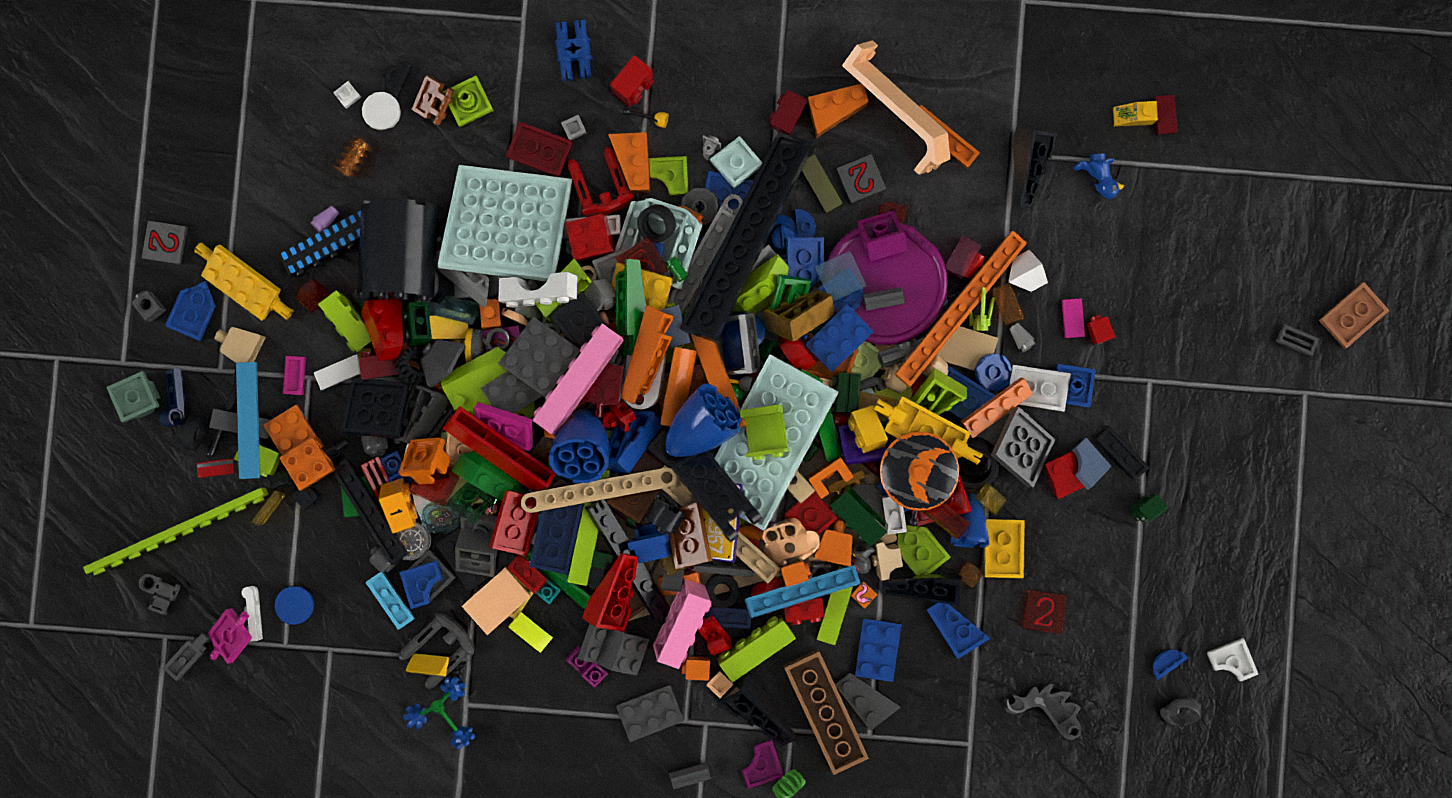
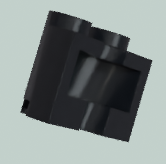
[643,494,686,534]

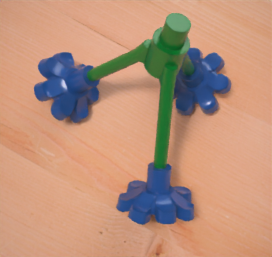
[403,676,475,749]

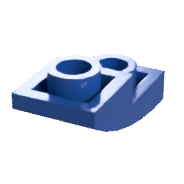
[380,449,415,487]

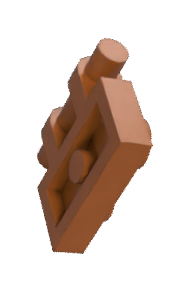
[411,75,454,125]

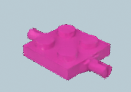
[207,608,252,664]

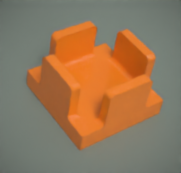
[398,437,451,484]

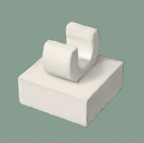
[333,81,361,109]

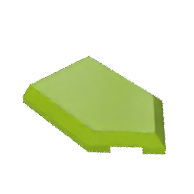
[897,525,951,576]

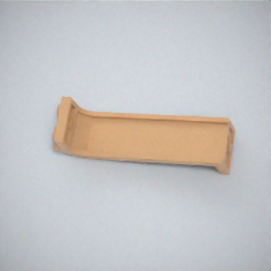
[842,40,950,175]

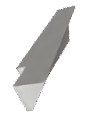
[436,237,489,307]

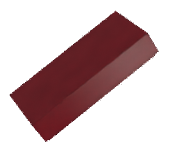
[1154,95,1177,135]

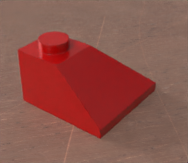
[1043,450,1084,499]

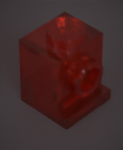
[877,201,908,224]

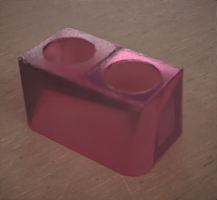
[945,236,982,281]

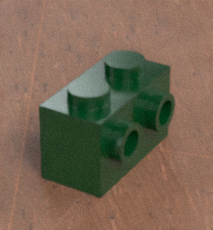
[402,302,432,347]

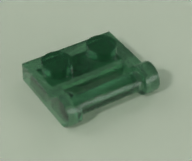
[447,482,497,524]

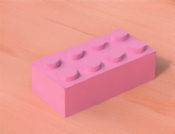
[653,578,711,669]

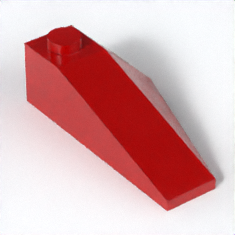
[582,553,638,631]

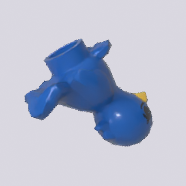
[1073,154,1124,199]

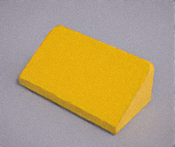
[406,653,449,677]

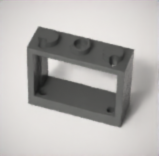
[716,313,761,375]

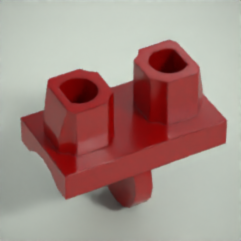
[601,398,636,433]

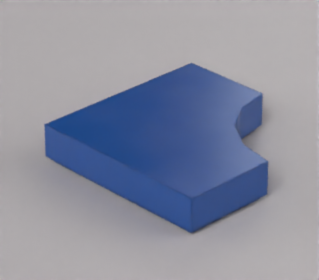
[399,560,443,609]

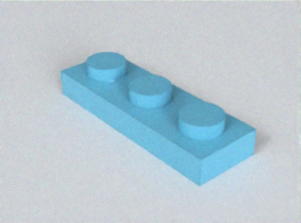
[365,572,415,630]

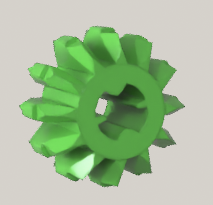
[772,769,805,798]

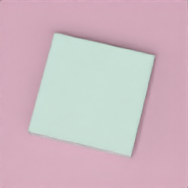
[710,136,762,189]

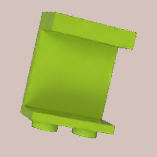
[739,405,789,461]

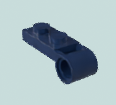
[159,369,185,428]

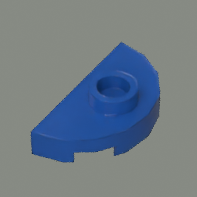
[795,209,816,237]
[1153,649,1189,680]

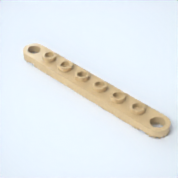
[521,468,677,513]

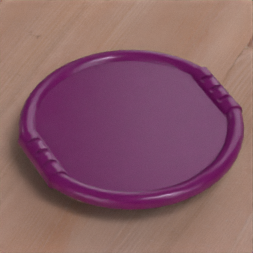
[823,223,948,345]

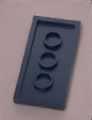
[529,489,583,575]

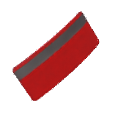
[197,459,234,478]

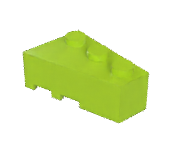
[910,368,967,415]

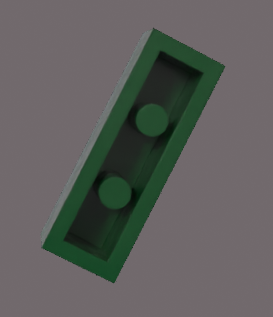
[830,485,888,546]

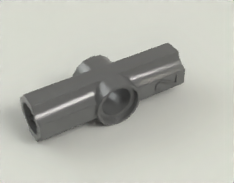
[877,337,924,368]

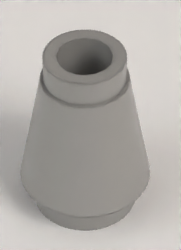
[1009,323,1036,352]

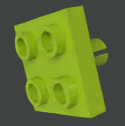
[443,76,494,127]

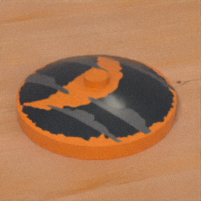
[880,432,959,511]

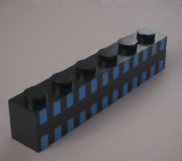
[279,211,361,277]

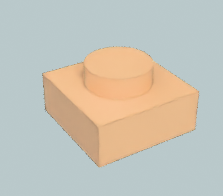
[706,670,734,698]

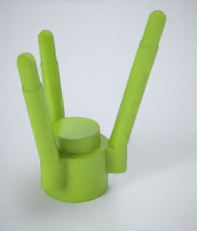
[968,287,995,331]

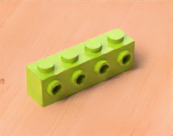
[717,615,796,682]

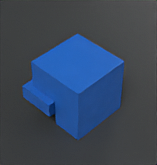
[628,523,672,564]

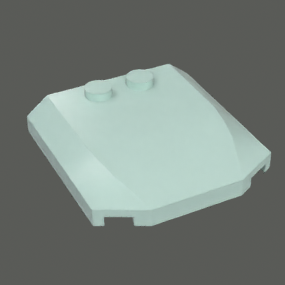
[615,198,702,289]

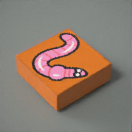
[850,581,878,609]

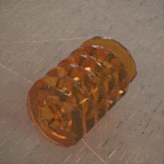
[332,135,372,177]

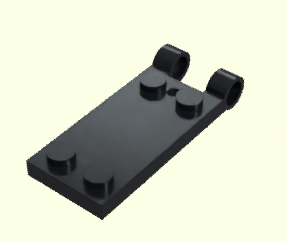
[672,451,762,543]

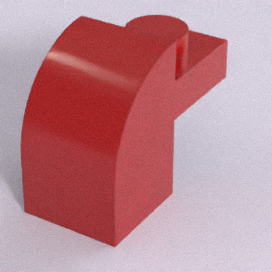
[778,336,816,371]

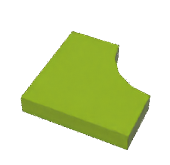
[649,156,689,196]

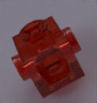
[295,278,330,314]

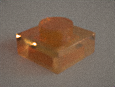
[958,561,984,588]

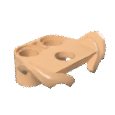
[762,518,820,565]

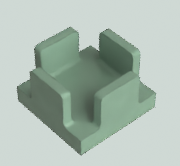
[106,371,160,422]

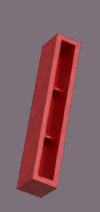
[442,406,556,492]

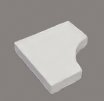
[1207,638,1258,681]

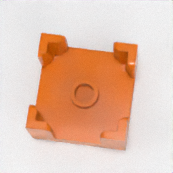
[805,457,854,499]

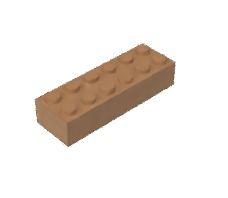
[783,649,869,775]

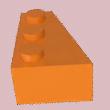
[807,84,868,138]
[608,132,650,194]

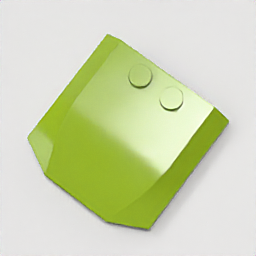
[440,346,536,418]

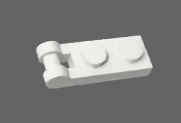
[242,586,263,641]

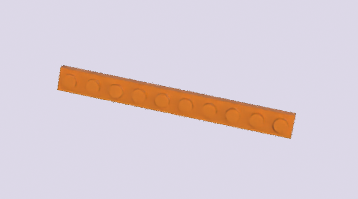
[894,231,1027,387]

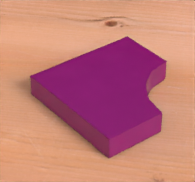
[742,739,784,789]

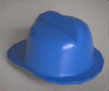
[767,215,797,259]

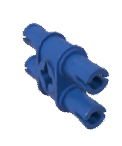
[555,20,593,81]

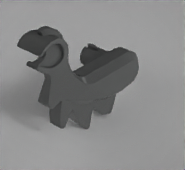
[1004,683,1081,740]

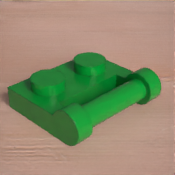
[768,274,811,311]

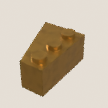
[763,290,835,342]

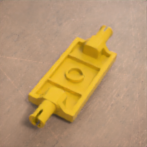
[194,242,294,321]
[873,396,983,465]

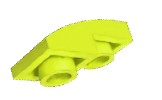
[508,612,553,653]

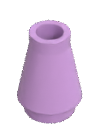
[311,206,339,232]

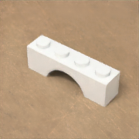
[499,272,577,308]

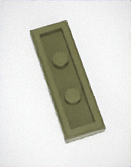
[801,154,843,214]

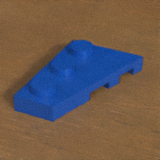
[926,602,990,659]

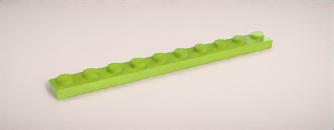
[83,488,269,576]

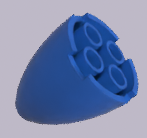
[665,384,742,457]
[549,407,610,483]

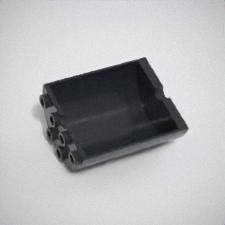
[357,198,438,301]

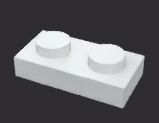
[882,495,907,535]

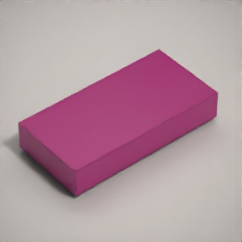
[1062,298,1085,338]
[283,356,306,395]

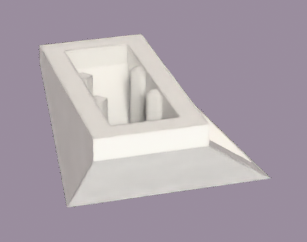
[1009,250,1048,292]

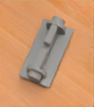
[703,135,721,160]

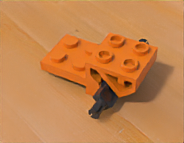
[263,405,350,491]

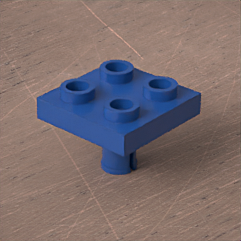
[1056,364,1096,408]

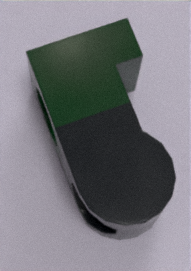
[588,550,613,588]

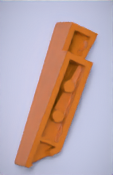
[621,305,674,404]

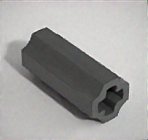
[863,287,904,311]
[670,762,711,789]

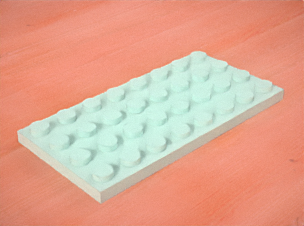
[714,355,839,530]

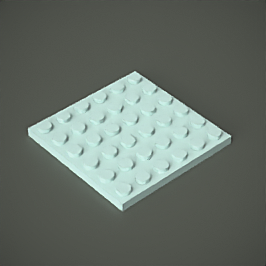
[438,165,572,282]

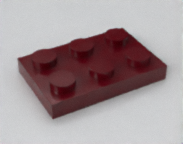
[506,121,573,177]

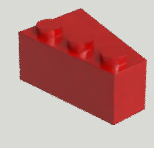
[361,297,403,361]

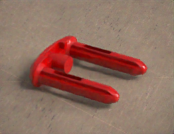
[568,147,634,217]

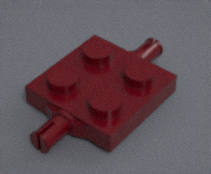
[581,362,624,418]

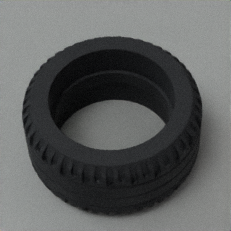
[957,437,1000,490]

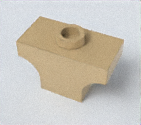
[871,539,903,581]

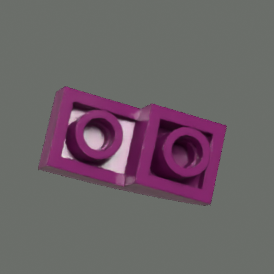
[565,645,608,688]

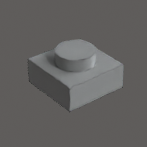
[561,115,587,140]

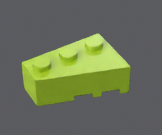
[535,259,592,324]
[318,290,373,352]

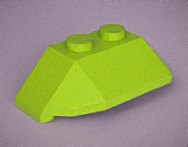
[732,254,789,314]

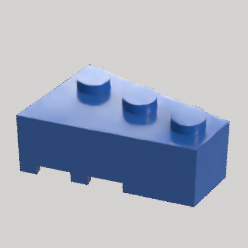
[608,411,663,473]

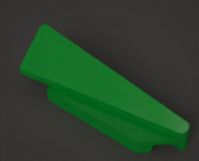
[616,259,646,355]
[799,368,842,463]
[525,543,593,609]

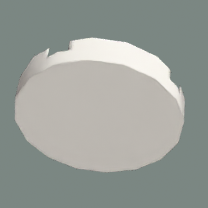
[362,92,401,131]

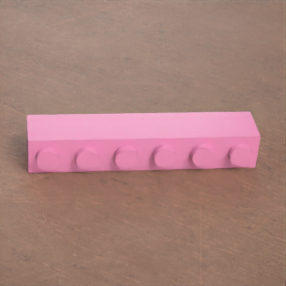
[532,324,624,436]

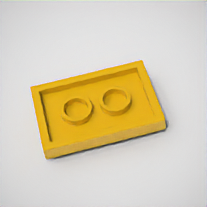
[611,262,673,310]
[984,519,1025,578]

